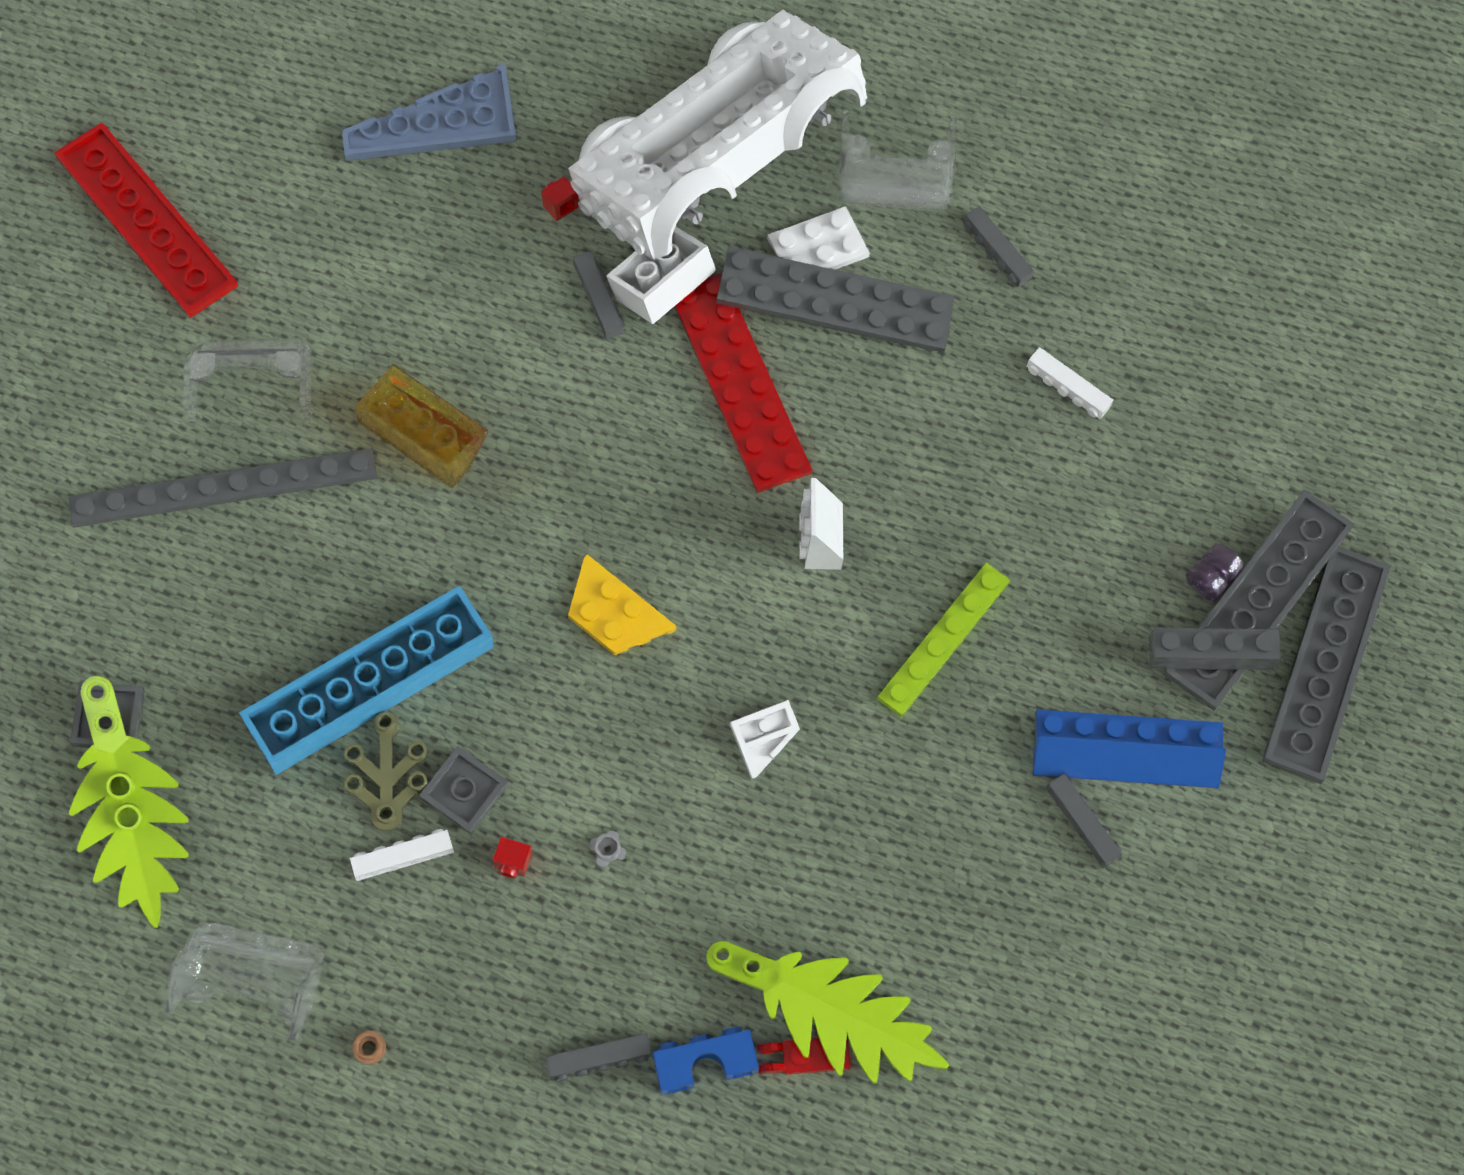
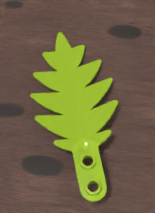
[69,676,189,928]
[706,941,949,1084]

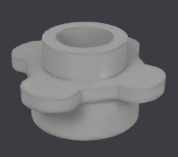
[589,831,626,867]

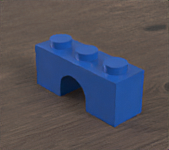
[653,1027,759,1096]

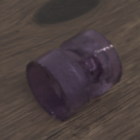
[1186,544,1244,601]

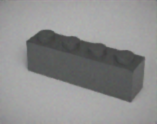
[1149,627,1281,670]

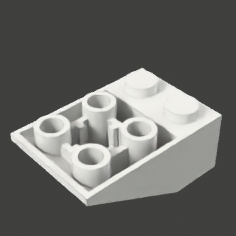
[799,478,843,570]

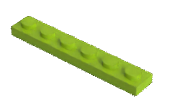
[877,562,1011,718]

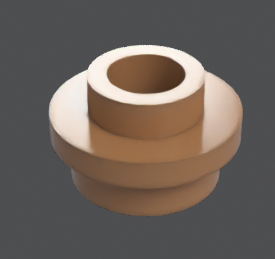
[352,1031,386,1065]

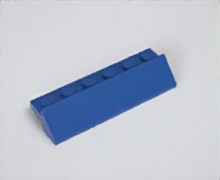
[1033,710,1226,788]

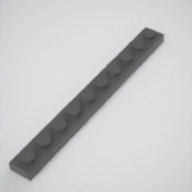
[69,448,378,528]

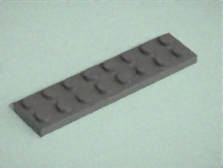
[716,246,955,352]
[1164,490,1355,711]
[1262,547,1391,784]

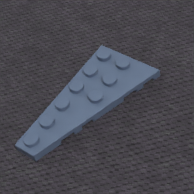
[342,63,516,161]

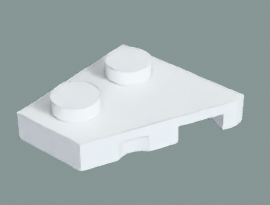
[729,700,800,779]

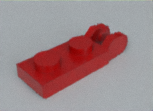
[756,1036,851,1075]

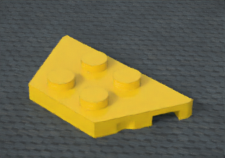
[568,554,677,655]

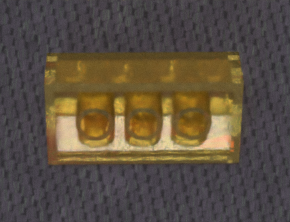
[355,364,488,488]

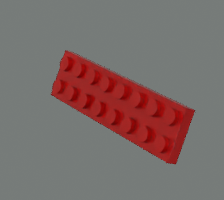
[54,122,238,318]
[674,273,813,493]

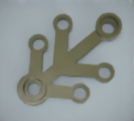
[344,711,428,831]

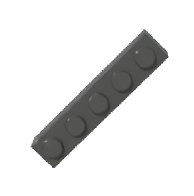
[963,206,1034,287]
[573,251,625,339]
[1046,774,1122,869]
[546,1033,652,1082]

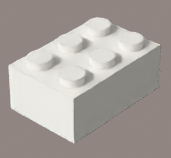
[606,226,716,324]

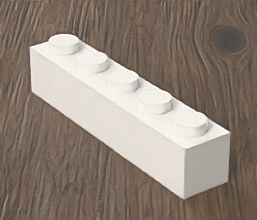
[1026,347,1113,419]
[350,829,454,881]

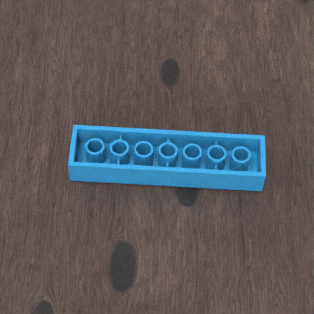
[239,585,494,775]

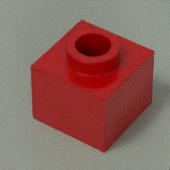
[541,176,579,222]
[493,837,533,879]

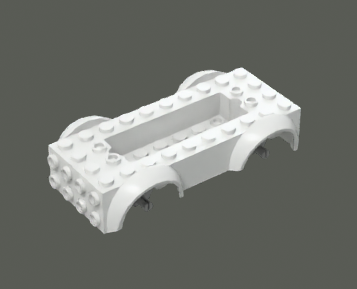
[568,10,867,261]

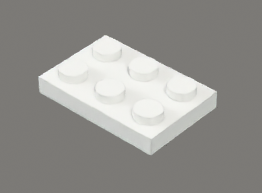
[767,206,870,269]

